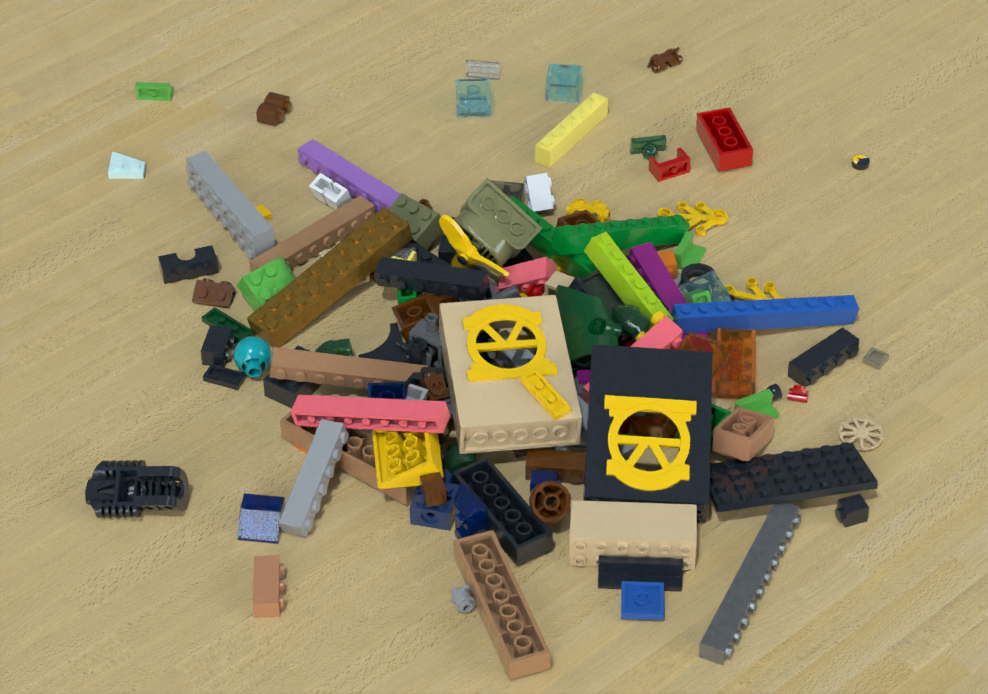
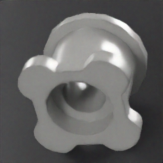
[450,584,476,613]

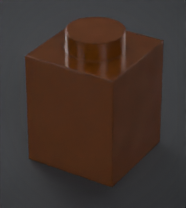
[420,472,447,507]

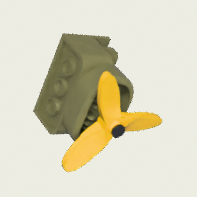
[439,178,542,278]

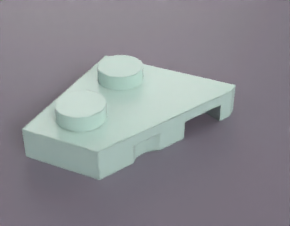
[108,152,146,179]

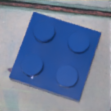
[621,581,664,620]

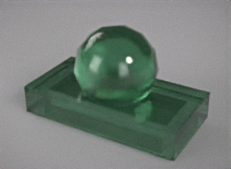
[630,135,667,160]

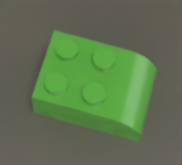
[237,257,297,311]

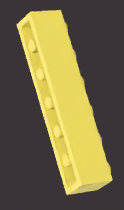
[535,93,608,168]

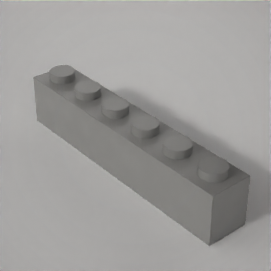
[279,419,349,538]

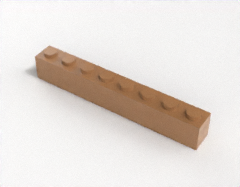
[249,195,375,272]
[269,347,428,394]

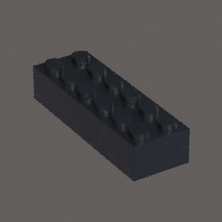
[452,457,553,566]

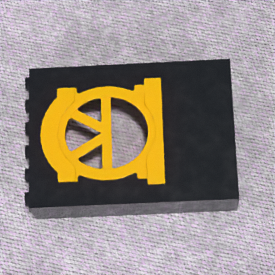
[583,344,713,523]

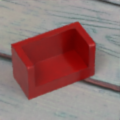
[649,147,690,182]

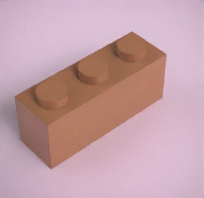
[253,555,285,618]

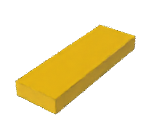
[519,368,572,421]

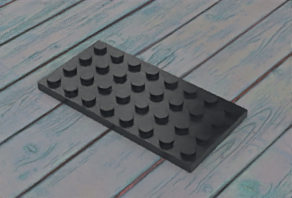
[709,442,878,513]

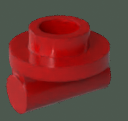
[787,385,809,403]

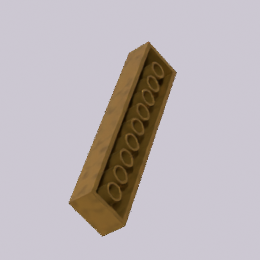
[247,207,413,348]

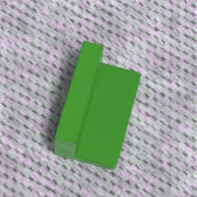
[135,82,174,101]
[674,231,706,270]
[734,389,779,419]

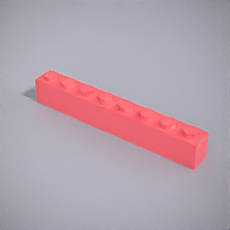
[290,395,450,433]

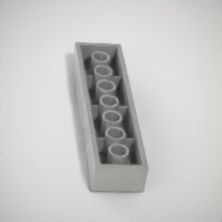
[186,151,275,259]

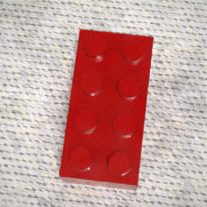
[696,107,753,172]

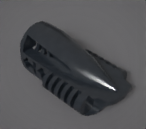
[85,460,189,518]

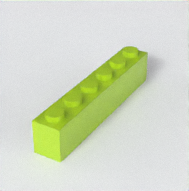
[584,232,674,332]

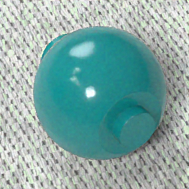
[233,336,272,377]

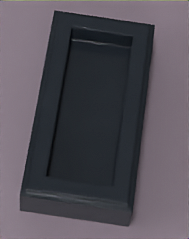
[203,364,247,390]

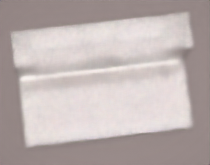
[465,60,502,80]

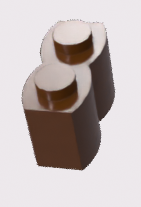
[256,92,292,126]

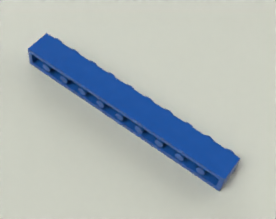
[671,295,859,333]

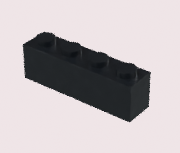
[787,327,859,387]

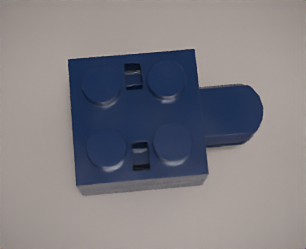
[410,470,460,531]

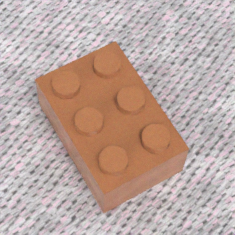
[712,407,775,461]

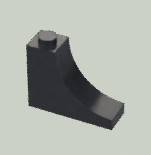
[358,323,407,363]

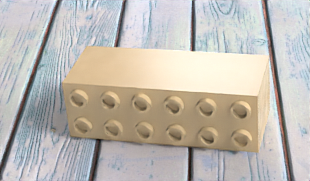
[569,500,697,570]

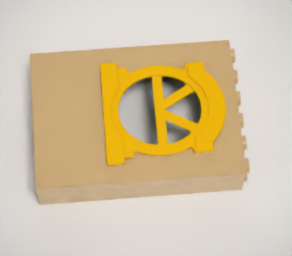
[439,295,582,454]

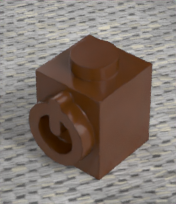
[419,371,449,401]

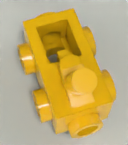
[566,198,611,222]

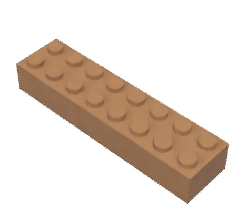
[280,412,417,505]
[453,530,551,680]

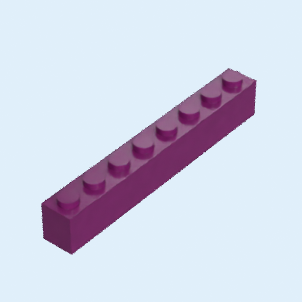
[628,242,716,363]

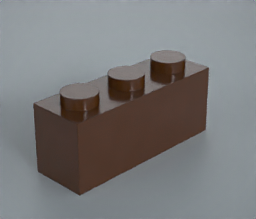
[525,448,585,484]

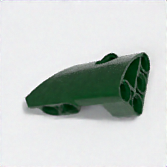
[553,285,622,373]

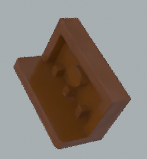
[192,278,236,308]

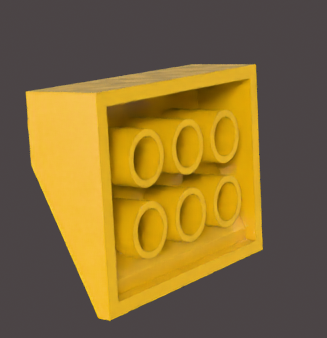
[372,430,443,489]

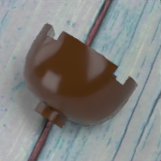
[529,480,571,522]

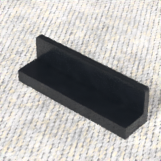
[598,556,683,592]

